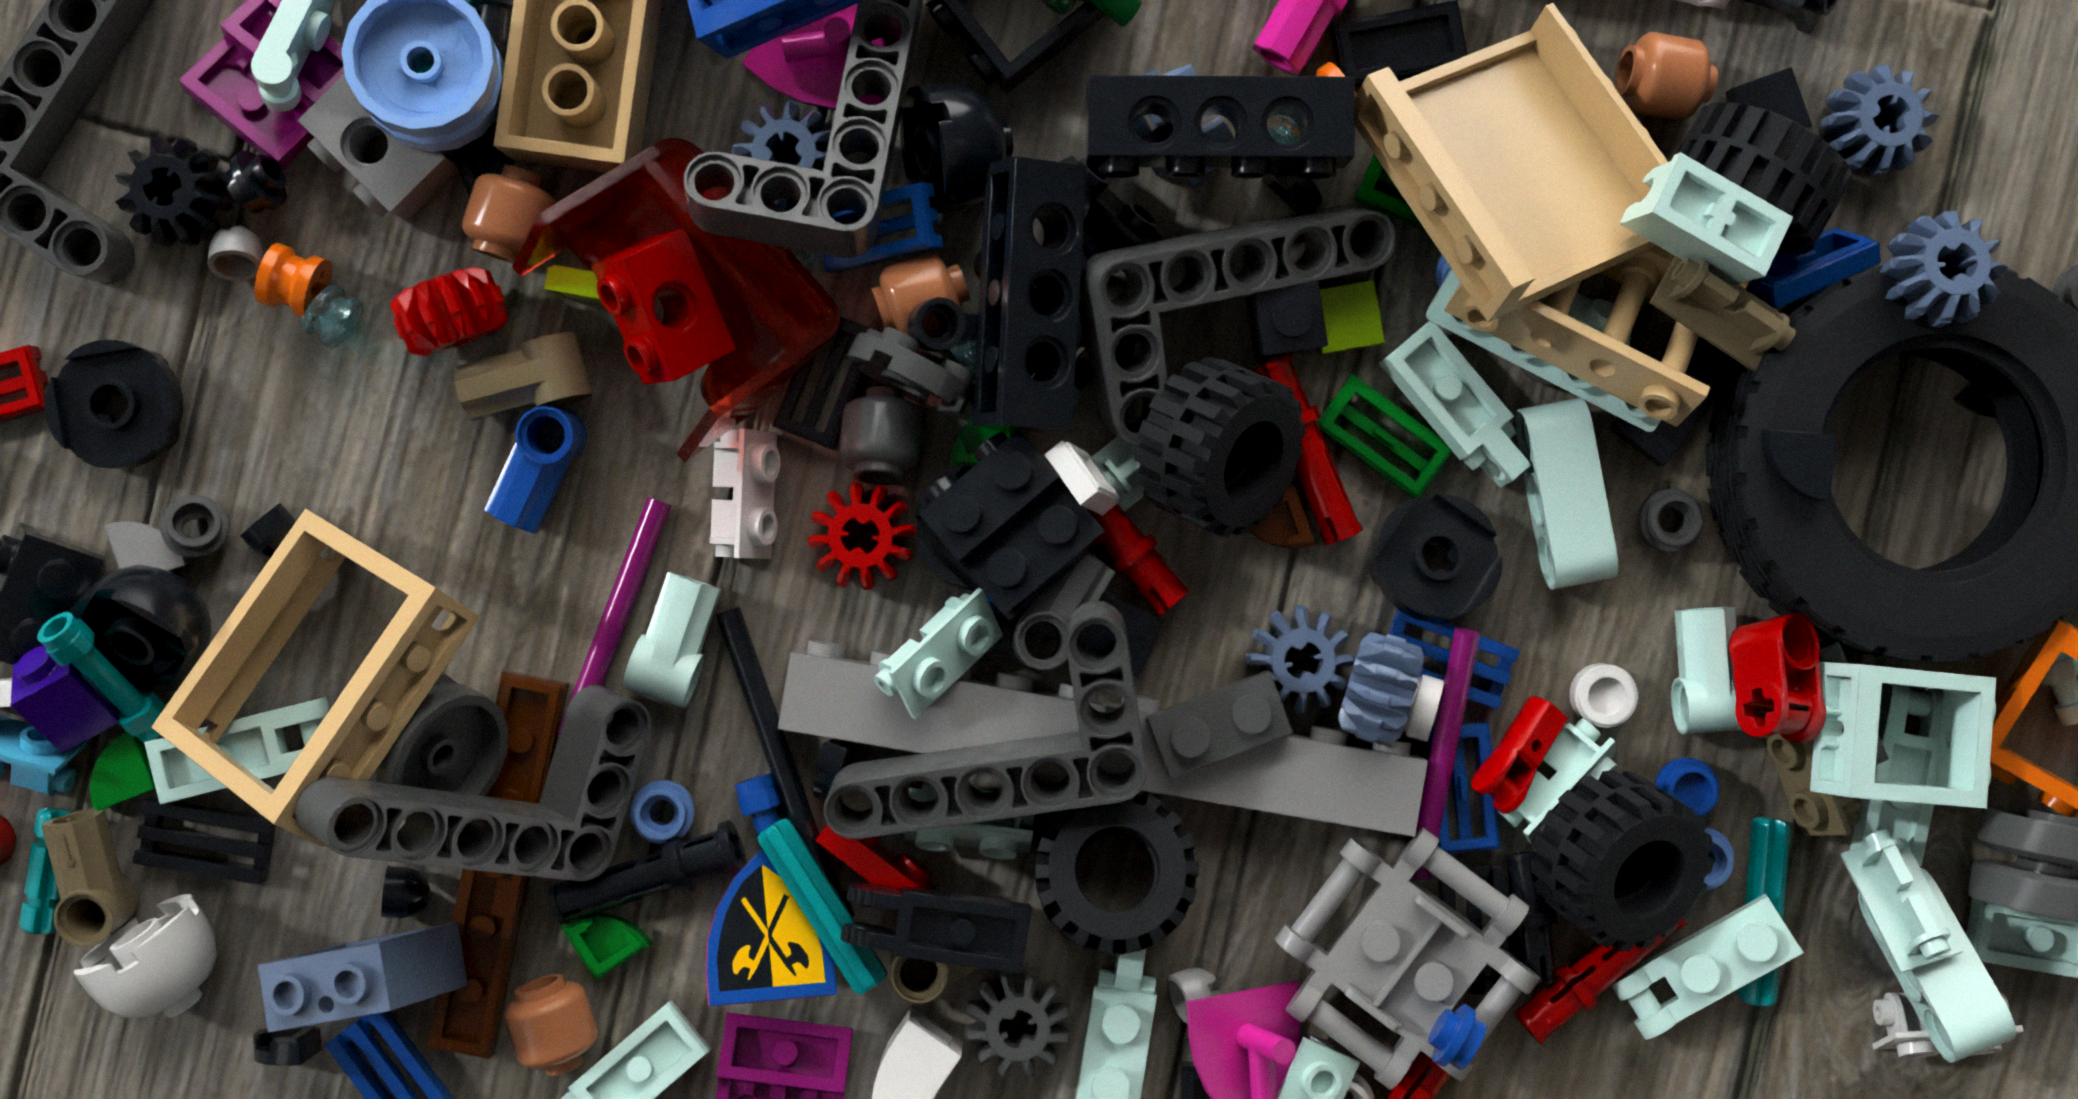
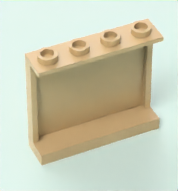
[1355,3,1668,322]

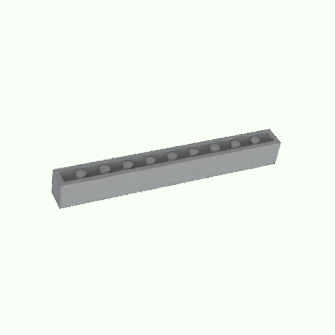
[777,640,1428,837]

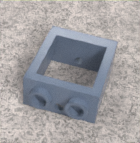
[258,922,468,1033]

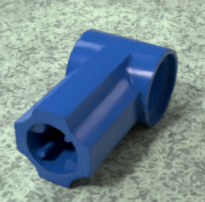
[484,406,587,534]

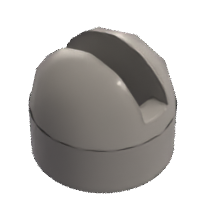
[207,226,263,281]
[1167,967,1221,1024]

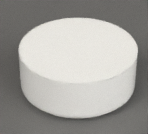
[1569,663,1638,728]
[1403,674,1444,742]

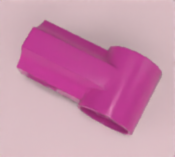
[1252,0,1348,76]

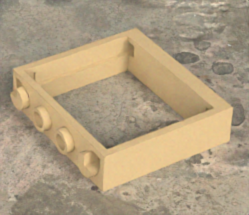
[151,508,480,847]

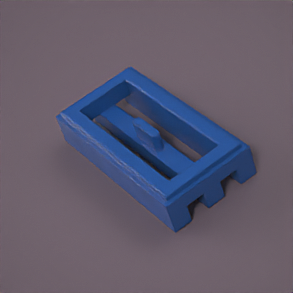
[823,182,943,273]
[1746,227,1881,308]
[1388,609,1521,710]
[1423,721,1501,854]
[325,1011,455,1099]

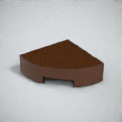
[1248,485,1316,548]

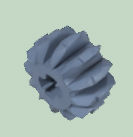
[1819,65,1940,176]
[732,101,831,212]
[1879,210,2008,328]
[1245,605,1355,714]
[1338,632,1425,744]

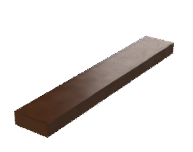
[427,671,569,1059]

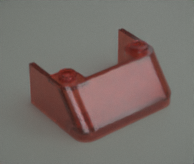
[512,138,840,463]

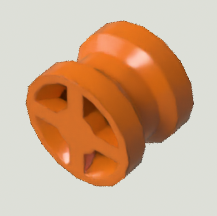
[254,243,332,320]

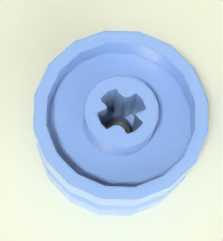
[341,0,504,152]

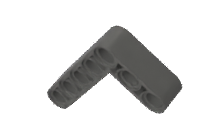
[0,0,154,283]
[684,0,923,258]
[1080,206,1397,446]
[824,601,1146,839]
[295,685,651,881]

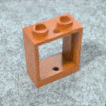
[1990,620,2078,817]

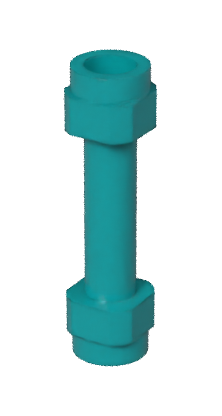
[37,612,164,742]

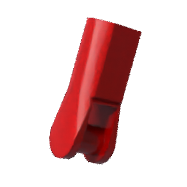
[1471,696,1568,814]

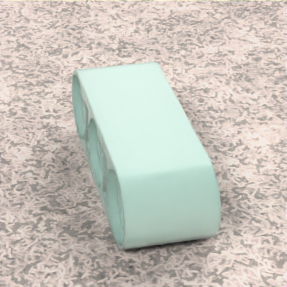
[1515,397,1618,590]
[1858,868,2016,1063]

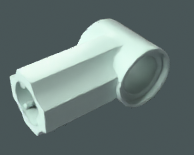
[623,572,722,709]
[1671,607,1742,734]

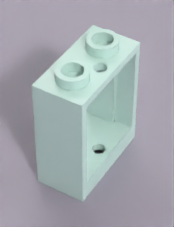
[1810,662,1996,809]

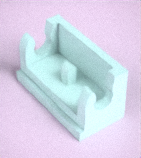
[1620,152,1793,286]

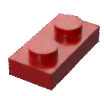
[815,825,936,890]

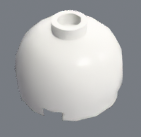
[74,894,217,1018]

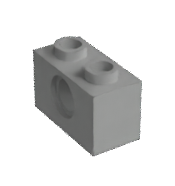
[298,74,459,222]

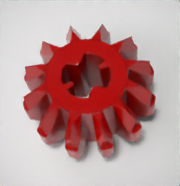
[390,266,509,357]
[807,481,917,590]

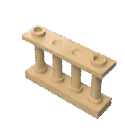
[1444,246,1749,427]

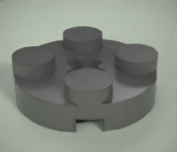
[846,327,975,417]

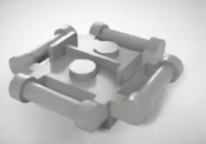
[1275,827,1541,1090]

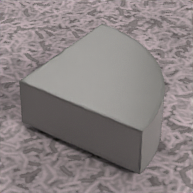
[104,522,194,572]

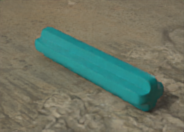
[1738,817,1791,1006]
[757,818,887,995]

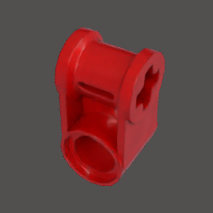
[1729,613,1826,743]

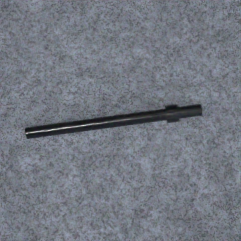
[716,606,855,975]

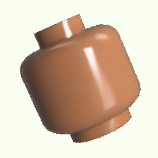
[1614,32,1718,122]
[462,164,557,265]
[871,251,971,338]
[504,974,598,1076]

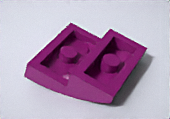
[179,0,344,171]
[716,1012,853,1099]

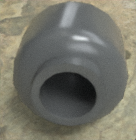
[839,386,925,485]

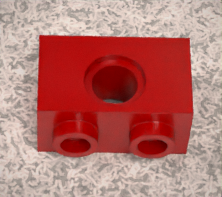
[591,229,736,384]

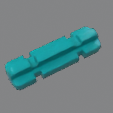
[19,807,72,935]

